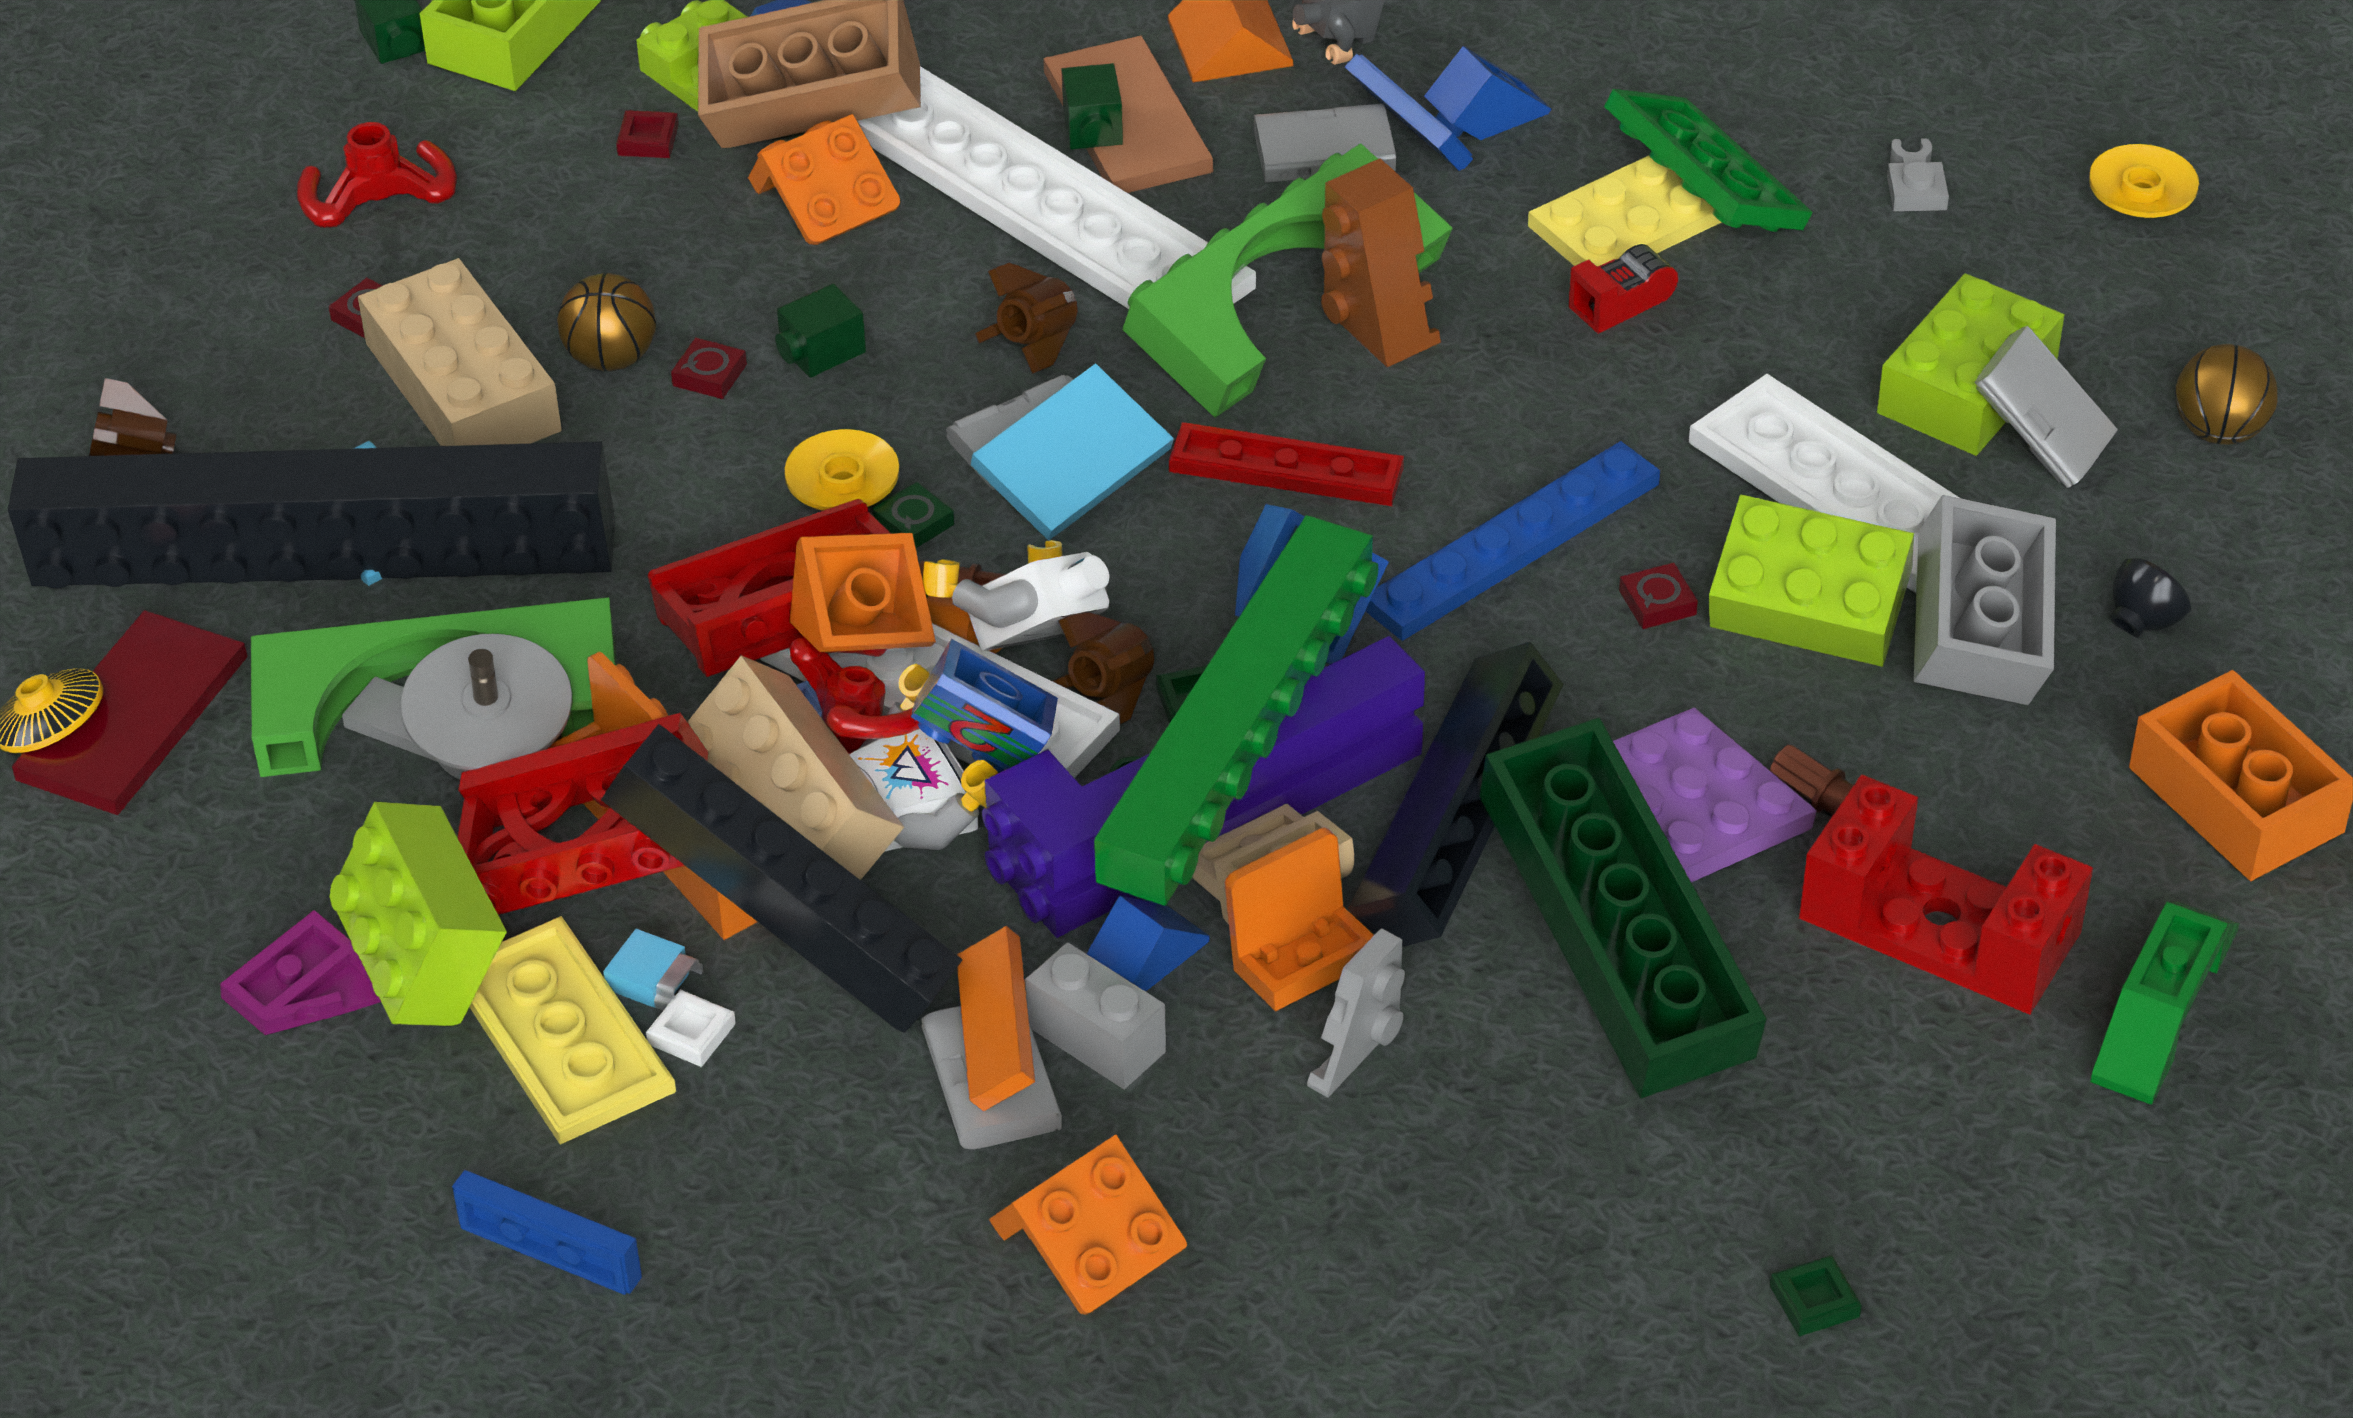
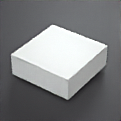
[646,989,736,1067]

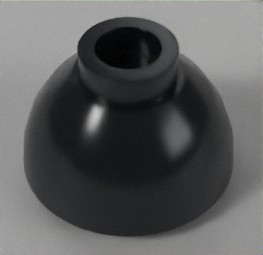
[2110,558,2191,638]

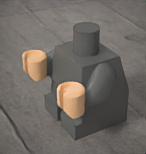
[1292,0,1385,65]

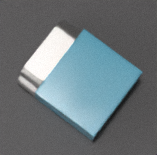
[603,929,703,1010]

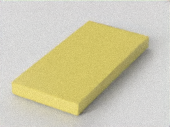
[469,916,676,1145]

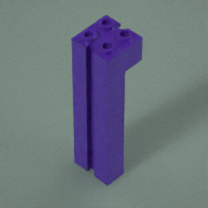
[982,636,1425,938]

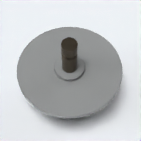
[401,634,572,779]

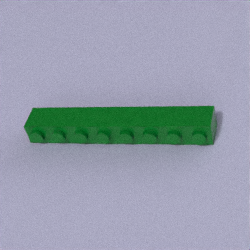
[1094,515,1379,906]

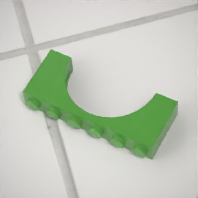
[1122,143,1453,418]
[251,597,617,777]

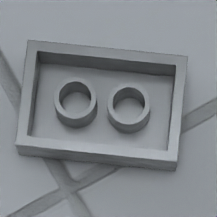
[1913,495,2056,705]

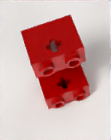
[1799,774,2093,1015]

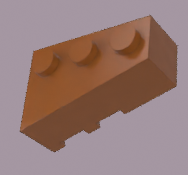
[1321,158,1441,367]

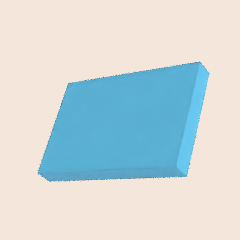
[970,364,1174,540]

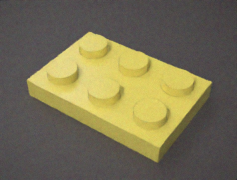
[1528,155,1721,267]

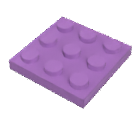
[1613,708,1817,882]

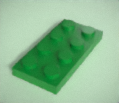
[1604,89,1813,232]

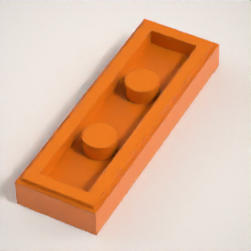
[957,926,1035,1111]

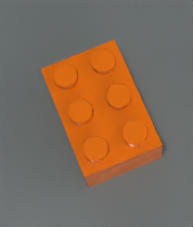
[2129,670,2353,882]

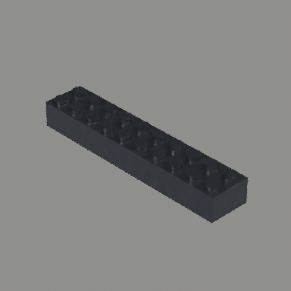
[8,441,615,589]

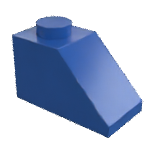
[1424,46,1552,140]

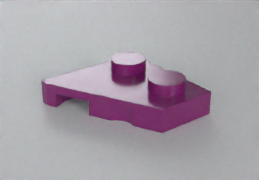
[220,910,381,1035]

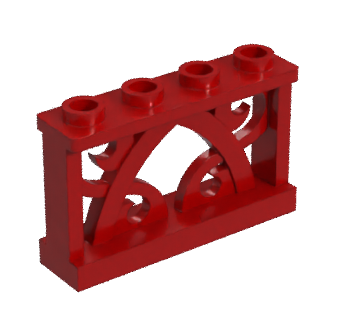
[648,499,891,677]
[457,712,709,915]

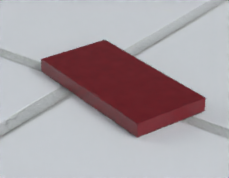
[12,610,247,815]

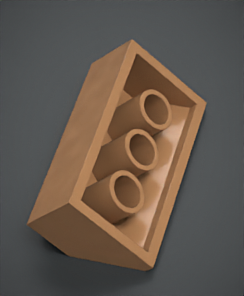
[698,0,921,148]

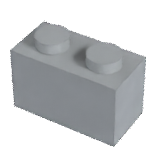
[1025,942,1166,1090]

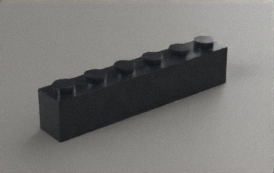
[1348,642,1564,947]
[601,724,962,1033]

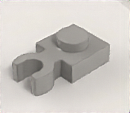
[1887,138,1949,211]

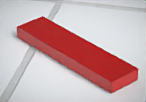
[1169,422,1404,506]

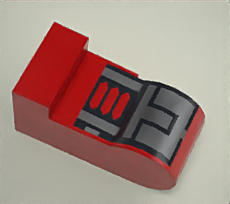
[1569,244,1678,334]

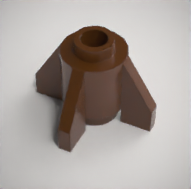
[975,262,1078,374]
[89,378,177,456]
[1052,612,1155,724]

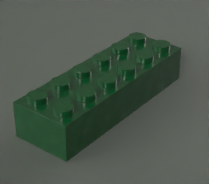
[1479,717,1767,1099]

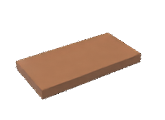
[1043,36,1213,193]

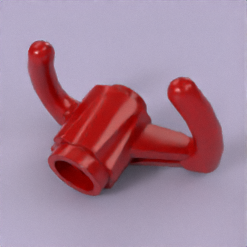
[297,122,457,228]
[790,636,920,754]

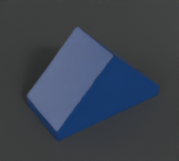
[1087,895,1210,992]

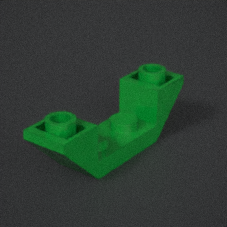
[2090,901,2240,1105]

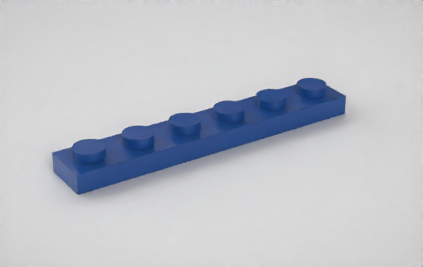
[1365,441,1660,641]

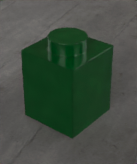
[355,0,425,64]
[1061,63,1123,150]
[775,283,866,378]

